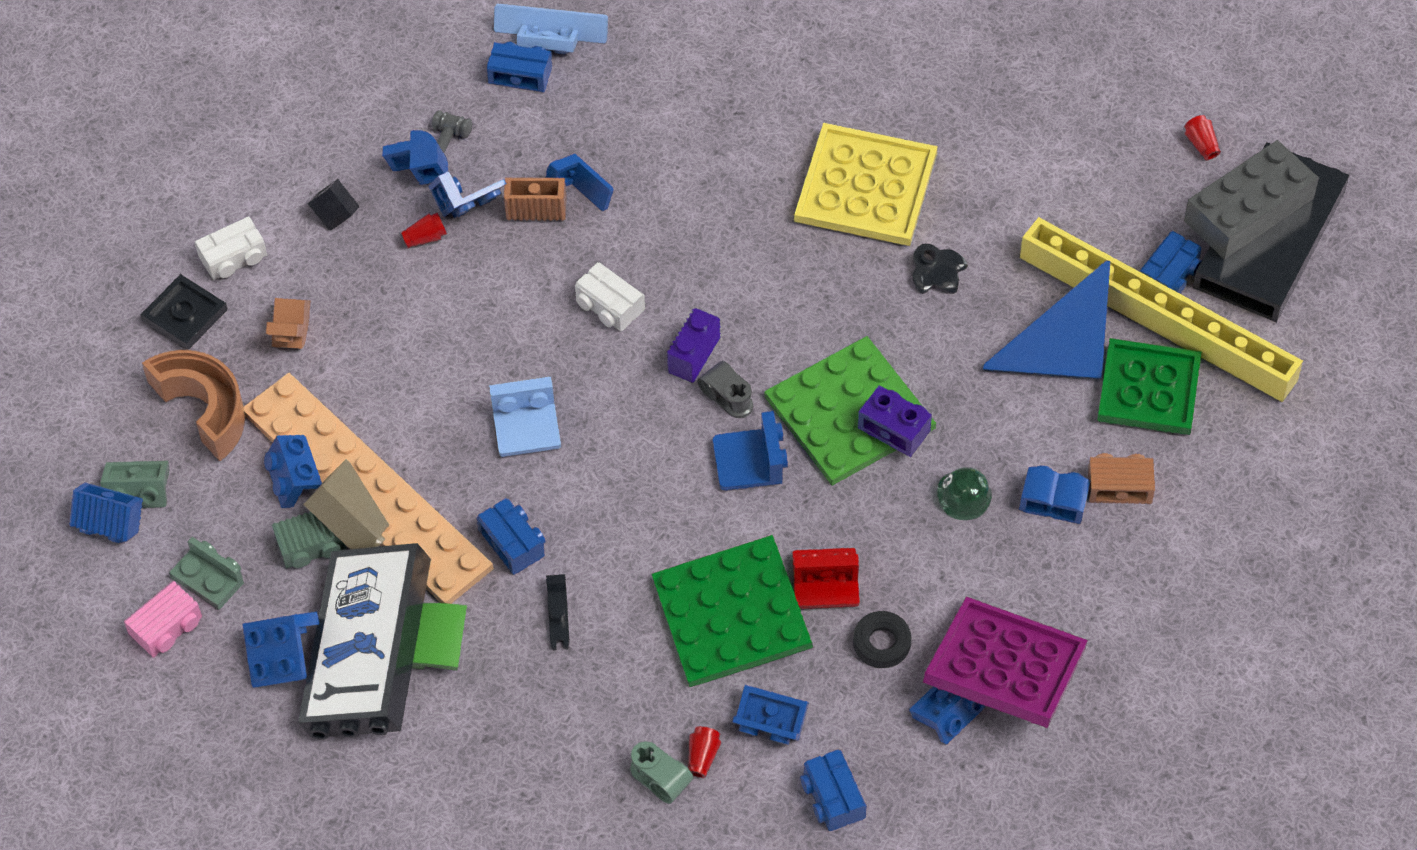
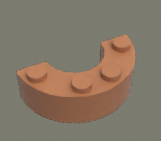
[142,350,245,461]

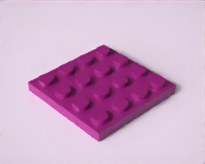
[923,596,1088,728]

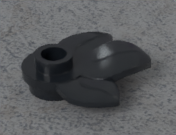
[912,244,968,294]

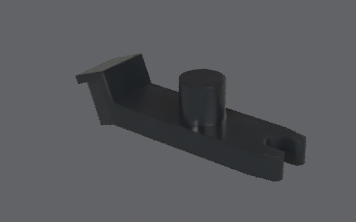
[546,574,570,651]

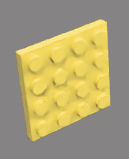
[794,123,938,246]

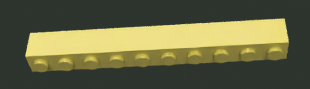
[1020,217,1303,402]

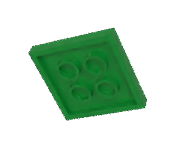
[1097,338,1202,435]

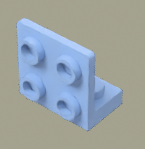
[489,377,561,457]

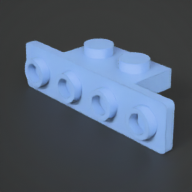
[494,4,608,54]

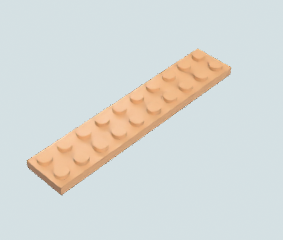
[244,373,494,604]

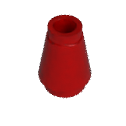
[1184,115,1221,161]
[401,212,447,248]
[688,726,722,778]

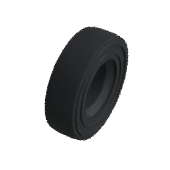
[853,611,912,668]

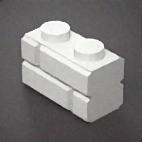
[194,216,267,281]
[575,262,645,331]

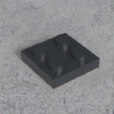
[141,274,228,350]

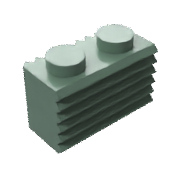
[272,511,347,568]

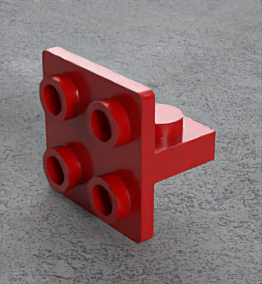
[792,548,860,609]

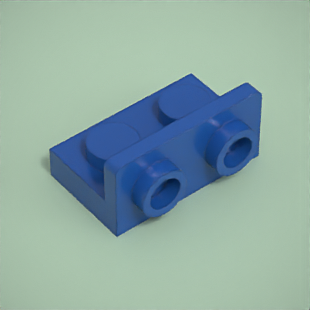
[909,686,986,744]

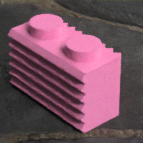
[124,581,202,657]

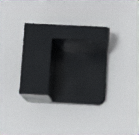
[307,178,359,230]

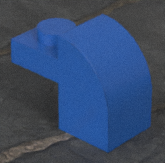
[382,130,448,185]

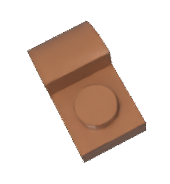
[266,298,311,349]

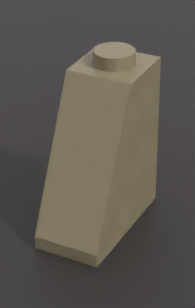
[303,459,389,549]

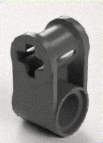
[697,360,753,418]

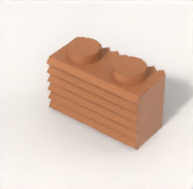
[504,177,567,221]
[1088,453,1155,504]

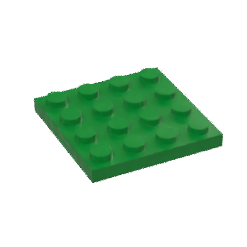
[652,535,813,687]

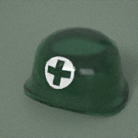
[937,467,992,520]

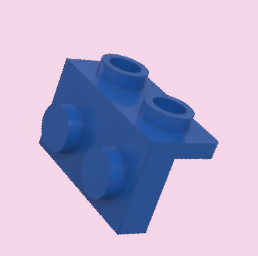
[264,435,322,508]
[732,685,809,745]

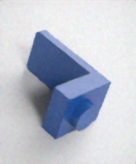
[545,154,614,211]

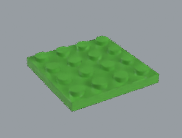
[764,336,936,486]

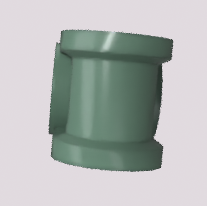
[630,741,693,804]

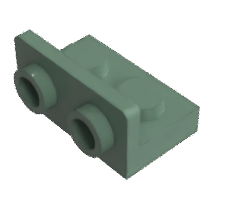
[100,461,170,508]
[169,537,244,610]

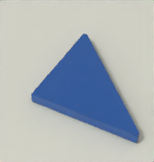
[983,261,1110,379]

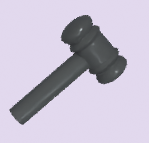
[432,110,473,153]

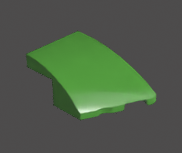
[412,603,467,671]

